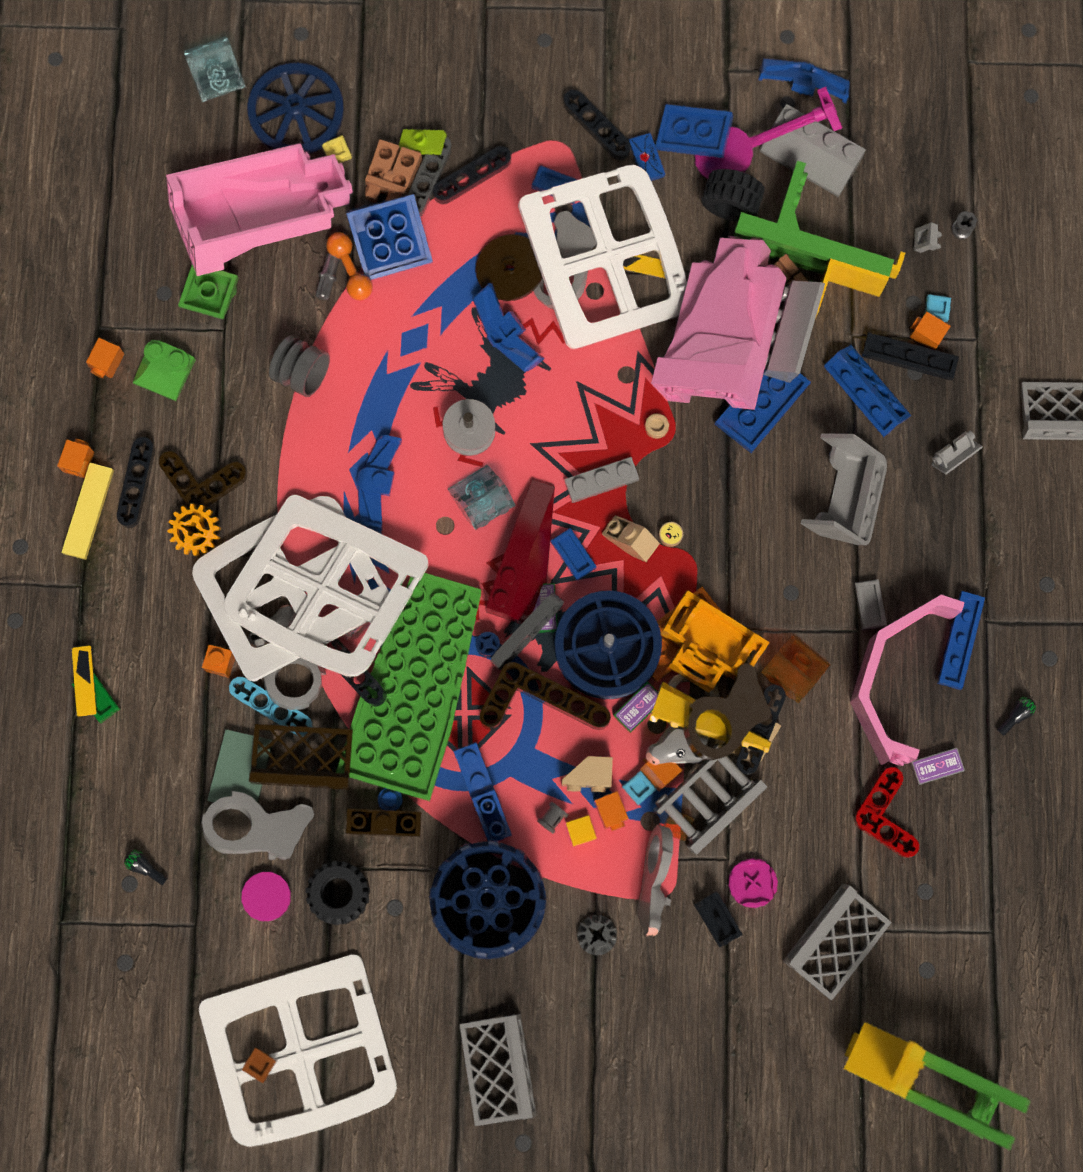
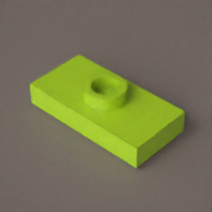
[399,129,447,155]

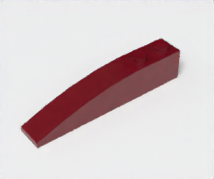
[485,480,555,624]

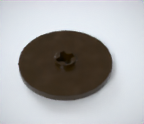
[476,234,542,301]

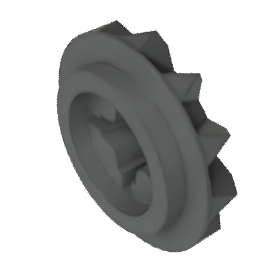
[577,915,617,955]

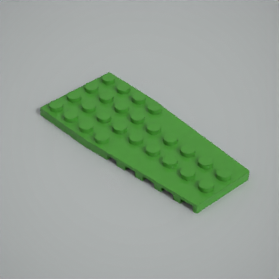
[336,573,482,802]

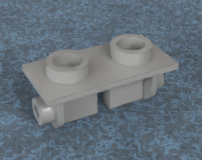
[931,431,983,475]

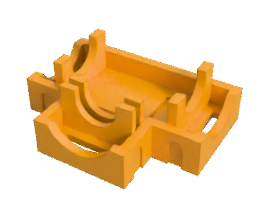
[661,591,770,693]

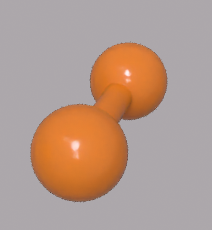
[326,232,373,301]

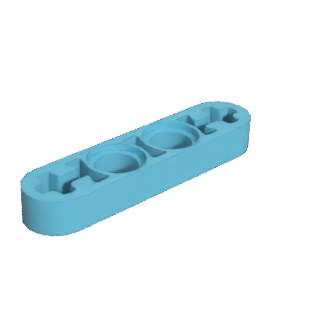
[229,677,313,737]

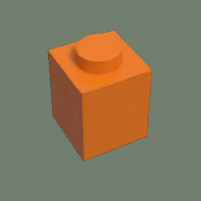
[910,312,951,350]
[86,338,124,378]
[57,439,94,478]
[202,645,235,678]
[640,757,682,791]
[594,791,629,831]

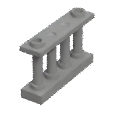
[653,743,767,855]

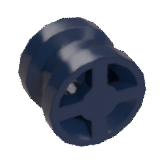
[476,632,500,658]

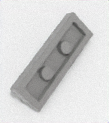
[564,457,639,503]

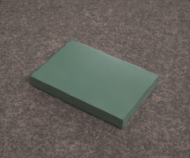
[207,730,273,803]

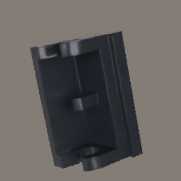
[694,891,743,948]

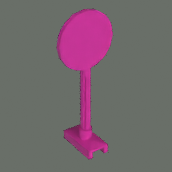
[695,87,842,179]

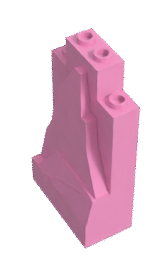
[166,144,352,276]
[651,236,786,410]

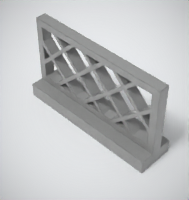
[1020,382,1083,440]
[783,884,892,1001]
[460,1014,537,1126]

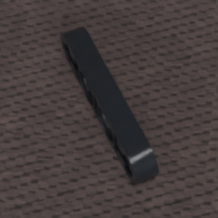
[563,90,631,160]
[433,146,511,204]
[117,437,155,528]
[325,638,387,707]
[736,685,786,775]

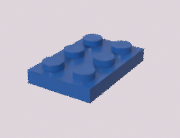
[656,104,733,158]

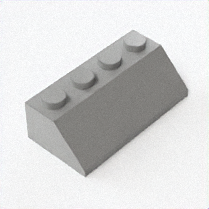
[760,104,866,197]
[763,281,825,383]

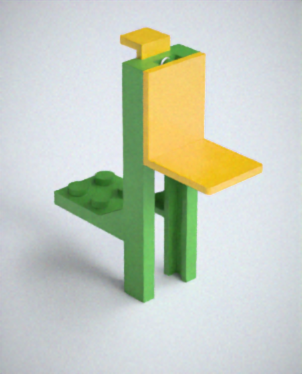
[734,161,905,319]
[844,1022,1031,1150]

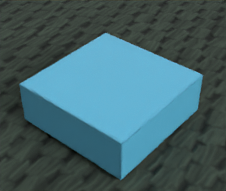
[924,294,951,322]
[622,771,656,805]

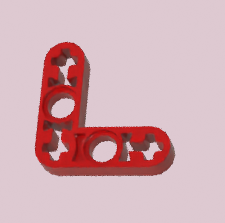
[854,767,919,858]

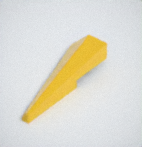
[649,682,771,753]

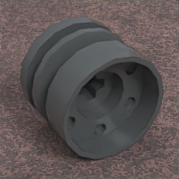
[269,335,330,397]

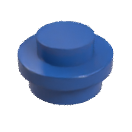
[378,788,402,811]

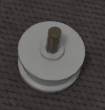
[443,399,495,456]

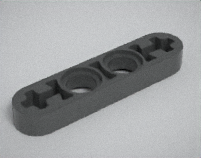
[408,137,452,217]
[491,593,564,670]

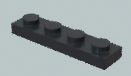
[861,332,959,381]

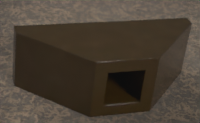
[346,809,422,837]

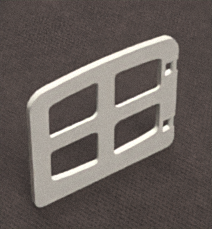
[518,165,687,349]
[224,495,429,677]
[192,496,389,681]
[199,955,397,1147]

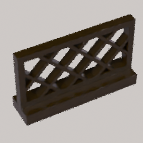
[249,724,353,790]

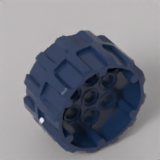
[429,840,546,959]

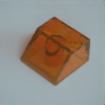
[761,634,830,703]

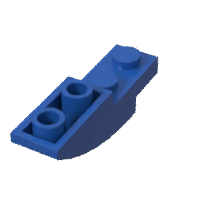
[453,742,512,841]

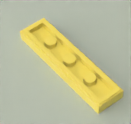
[62,463,114,560]

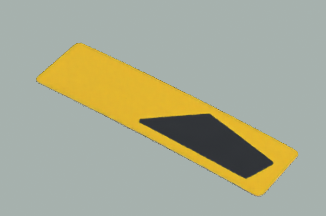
[623,255,666,279]
[72,646,96,716]

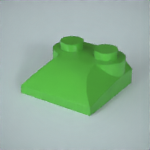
[178,265,239,320]
[133,340,196,401]

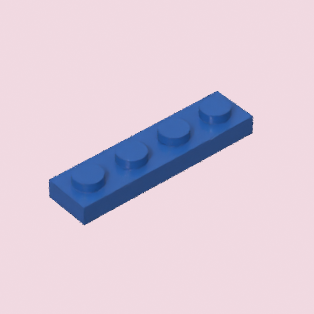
[937,591,985,690]

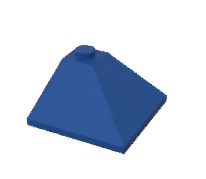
[345,194,433,280]

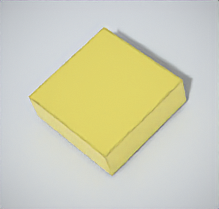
[322,135,352,163]

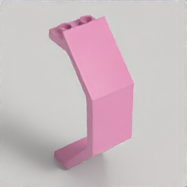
[850,595,965,766]

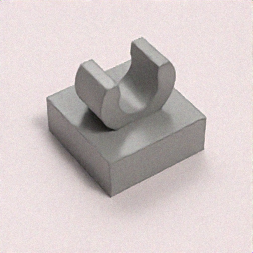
[914,223,942,253]

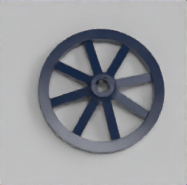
[247,63,344,154]

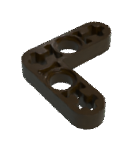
[159,451,247,510]

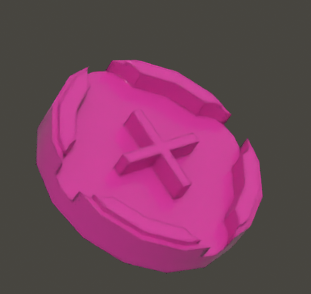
[728,858,778,908]
[241,872,291,921]

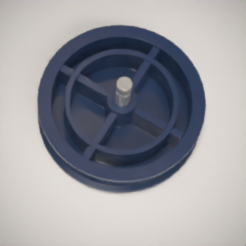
[555,591,662,699]

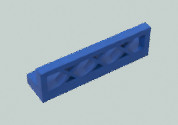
[824,345,911,437]

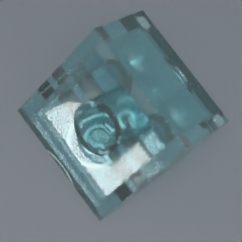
[183,37,245,102]
[448,465,516,530]

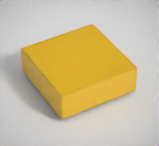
[566,815,597,847]

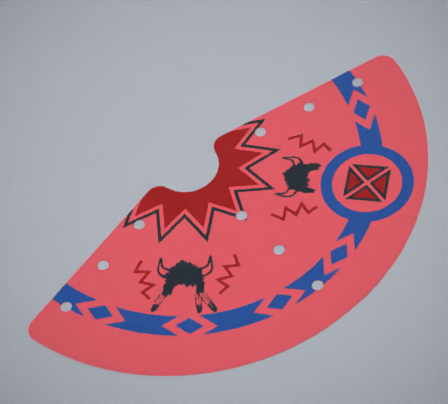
[277,140,697,900]

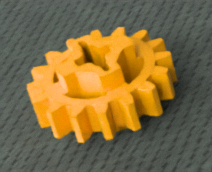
[167,504,221,556]

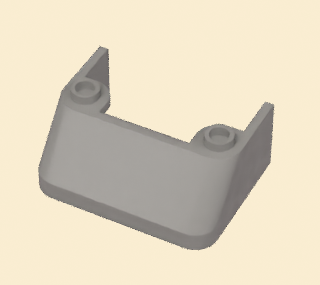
[801,434,887,545]

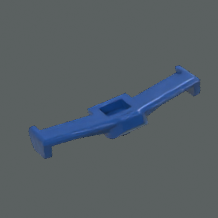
[758,59,850,103]
[472,284,545,372]
[356,435,402,531]

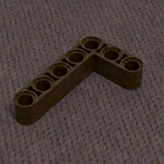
[480,662,611,730]

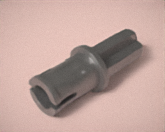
[315,253,340,300]

